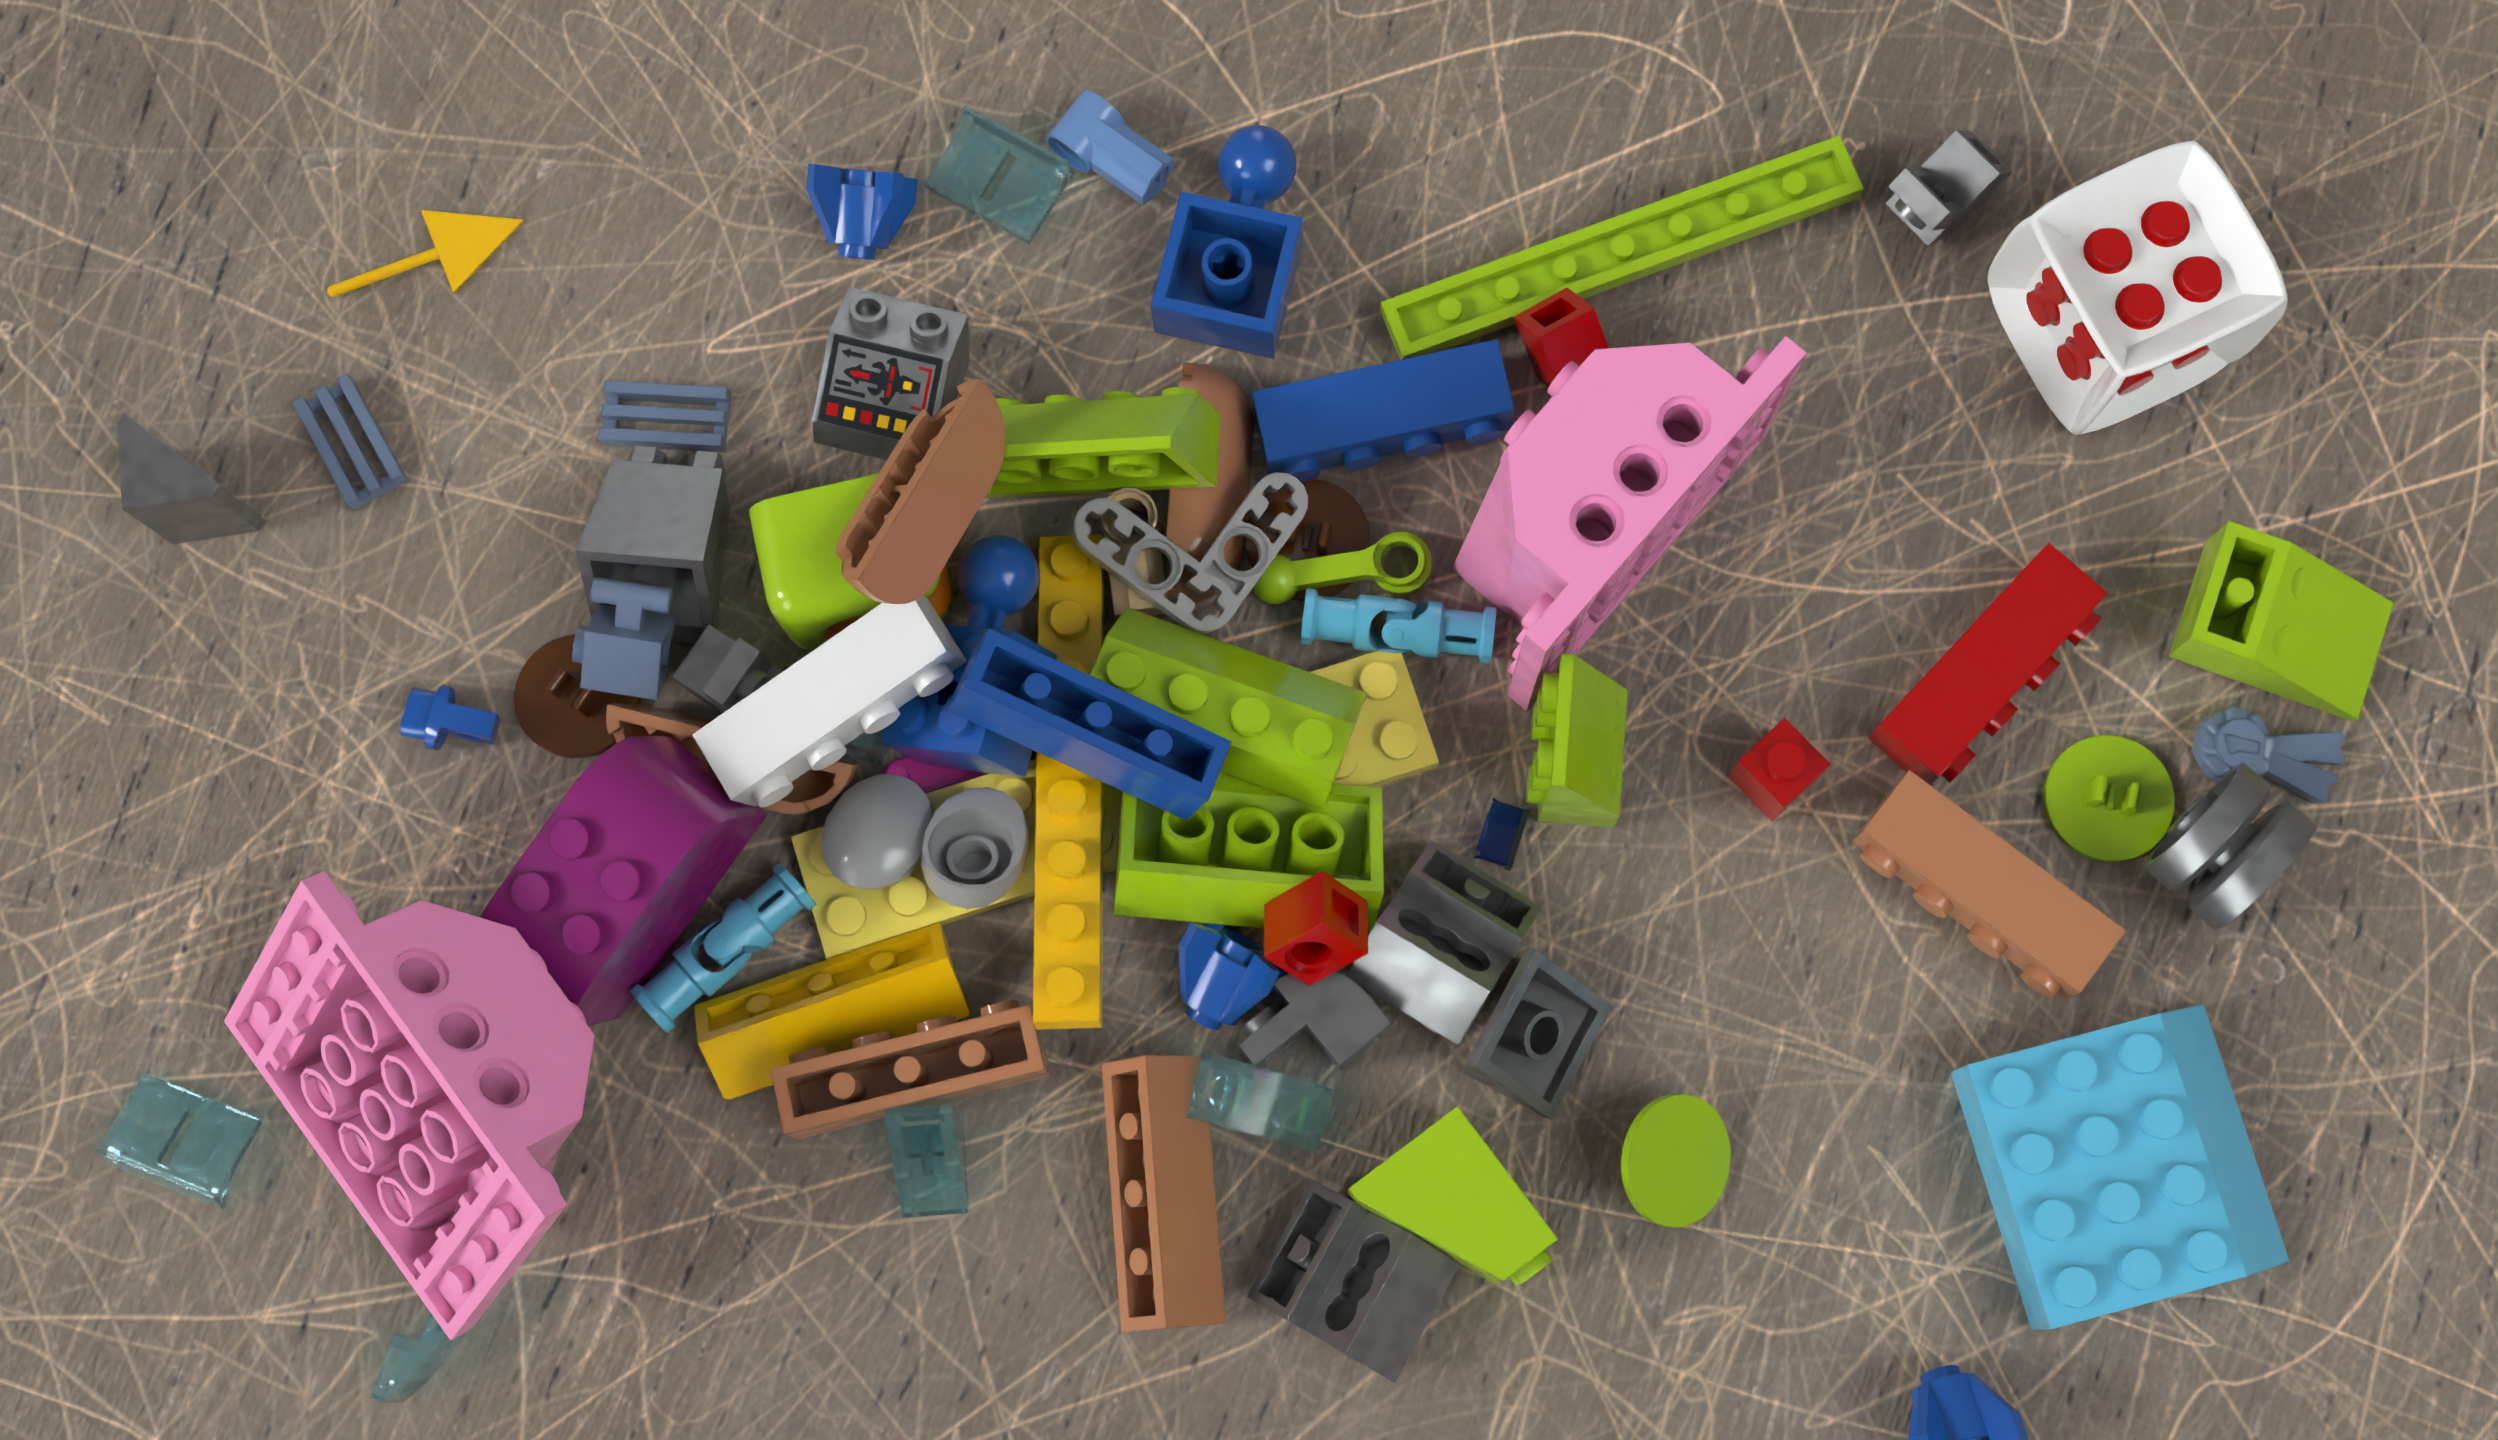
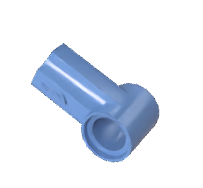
[1045,90,1174,206]

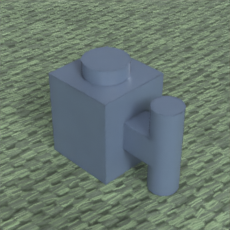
[572,576,675,700]

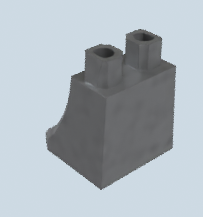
[575,446,730,645]

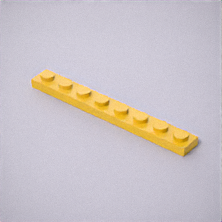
[1033,535,1105,1030]

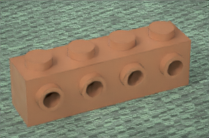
[1851,770,2126,1001]
[770,1000,1051,1140]
[1102,1055,1226,1332]

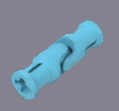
[1301,588,1496,664]
[629,862,817,1033]

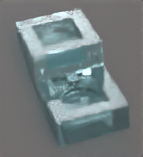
[1187,1053,1332,1153]
[370,1312,465,1403]

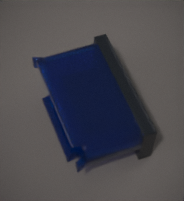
[1474,798,1530,871]

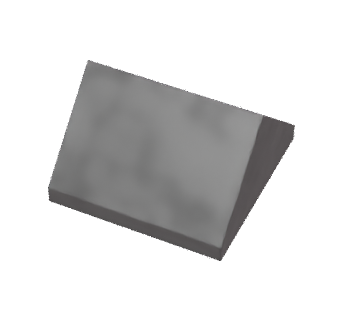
[116,414,267,544]
[1461,947,1612,1120]

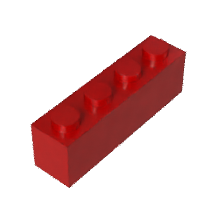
[1868,542,2108,785]

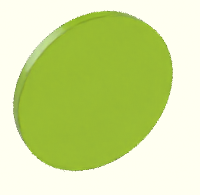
[2043,735,2175,863]
[1621,1093,1731,1228]

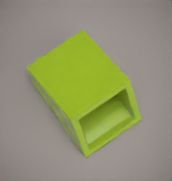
[1347,1106,1558,1286]

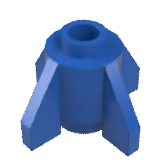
[806,164,918,260]
[1179,922,1288,1030]
[1908,1365,2029,1440]

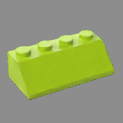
[985,387,1221,498]
[1090,607,1367,810]
[1113,773,1384,936]

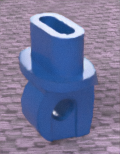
[400,684,501,751]

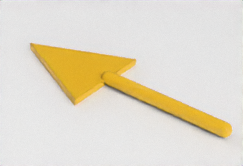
[327,210,524,297]

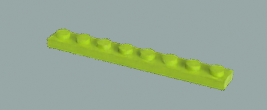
[1380,135,1864,360]

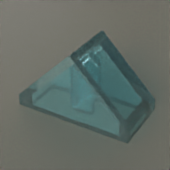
[885,1104,969,1218]

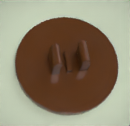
[1245,479,1370,601]
[514,634,641,758]

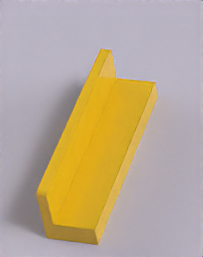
[694,922,970,1100]

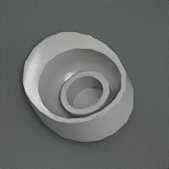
[821,774,933,889]
[921,787,1029,909]

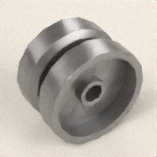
[2144,762,2317,931]

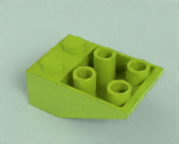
[2168,521,2394,722]
[1526,653,1628,828]

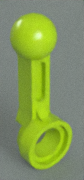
[1252,532,1433,604]

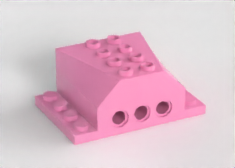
[1452,336,1807,711]
[224,871,595,1340]

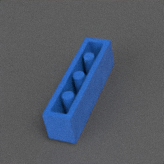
[1252,339,1515,482]
[947,629,1232,820]

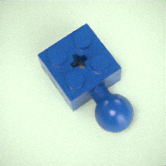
[1151,125,1303,359]
[880,535,1058,778]

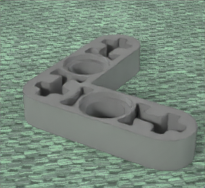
[1071,472,1308,634]

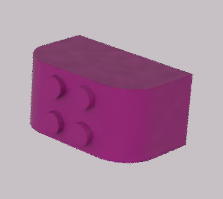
[480,736,767,1026]

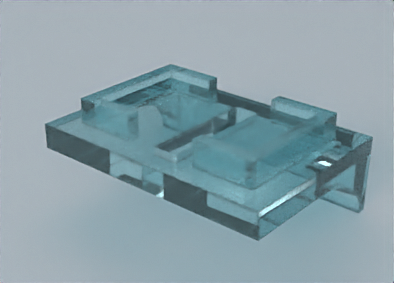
[924,105,1073,245]
[96,1073,263,1210]

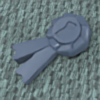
[2192,706,2346,804]

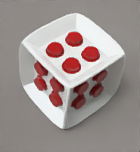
[1987,141,2288,435]

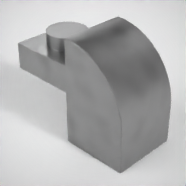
[1885,130,2013,246]
[672,625,782,713]
[1239,972,1391,1072]

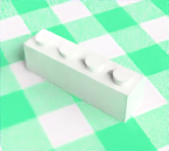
[692,596,966,807]

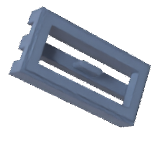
[293,373,409,510]
[598,380,731,453]

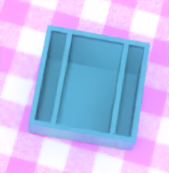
[1951,1004,2290,1330]

